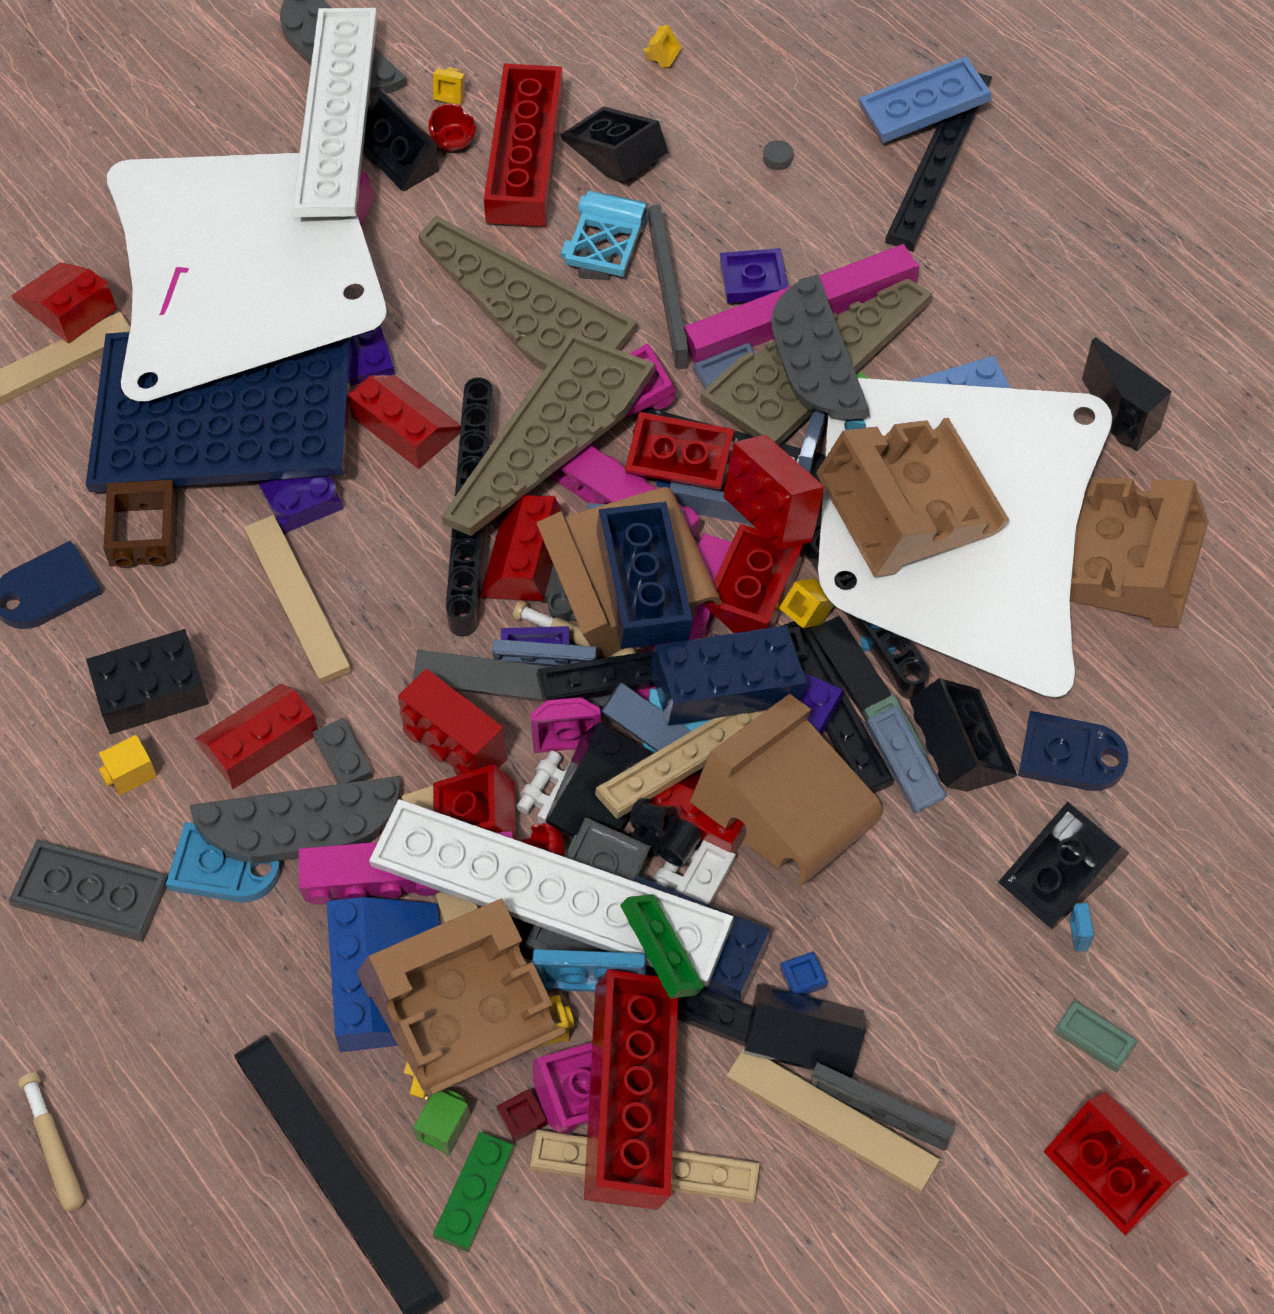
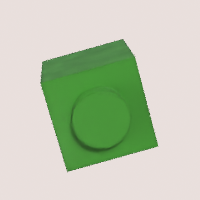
[413,1090,471,1155]

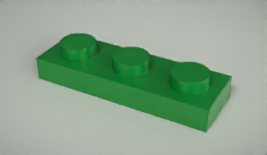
[620,894,704,999]
[433,1131,515,1253]

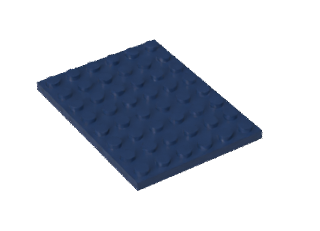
[86,332,353,492]

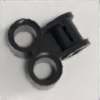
[630,798,702,867]

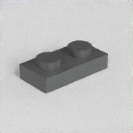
[312,718,373,784]

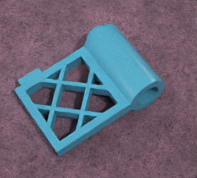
[561,190,649,277]

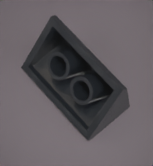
[363,89,439,191]
[743,984,866,1078]

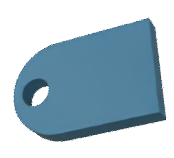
[166,822,281,902]

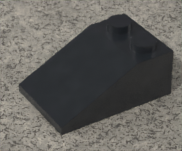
[560,106,668,182]
[1082,337,1172,452]
[545,722,654,838]
[998,801,1129,929]

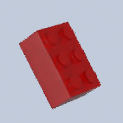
[723,435,824,550]
[398,668,507,775]

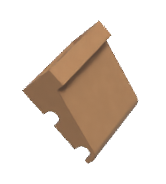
[816,418,1009,577]
[1069,478,1209,628]
[536,487,723,659]
[690,694,882,886]
[356,898,566,1097]

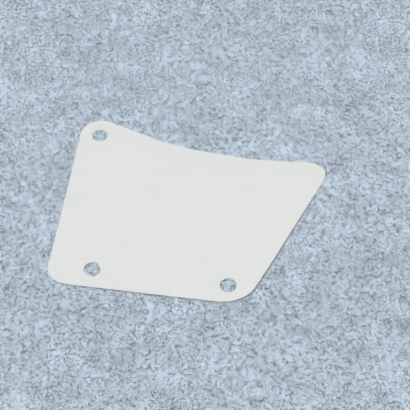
[107,153,387,401]
[818,378,1112,697]

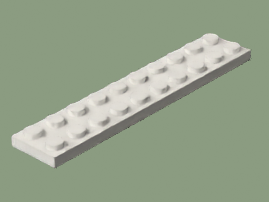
[293,8,377,217]
[369,799,734,987]

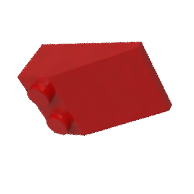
[12,262,117,344]

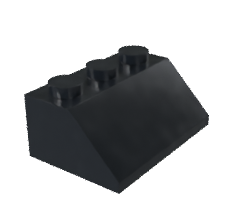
[909,678,1017,792]

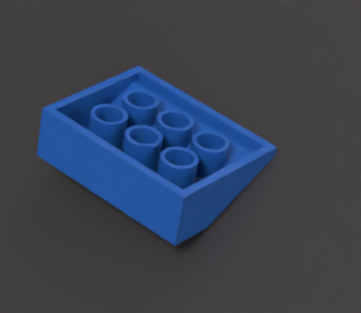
[326,897,440,1052]

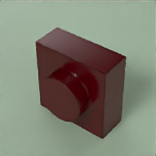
[496,1089,547,1142]

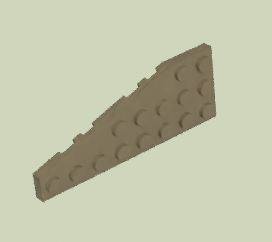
[418,215,638,370]
[700,278,932,446]
[441,332,655,536]

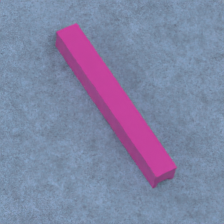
[684,244,919,364]

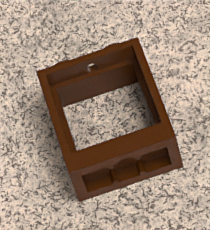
[103,480,178,568]

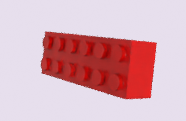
[484,63,564,227]
[584,969,678,1210]

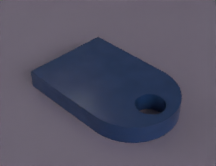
[0,540,102,629]
[1018,711,1128,791]

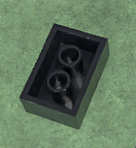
[86,629,209,735]

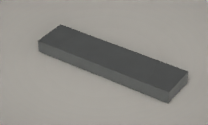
[810,1063,955,1151]

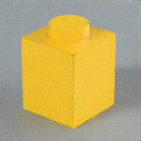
[779,578,834,628]
[98,734,157,795]

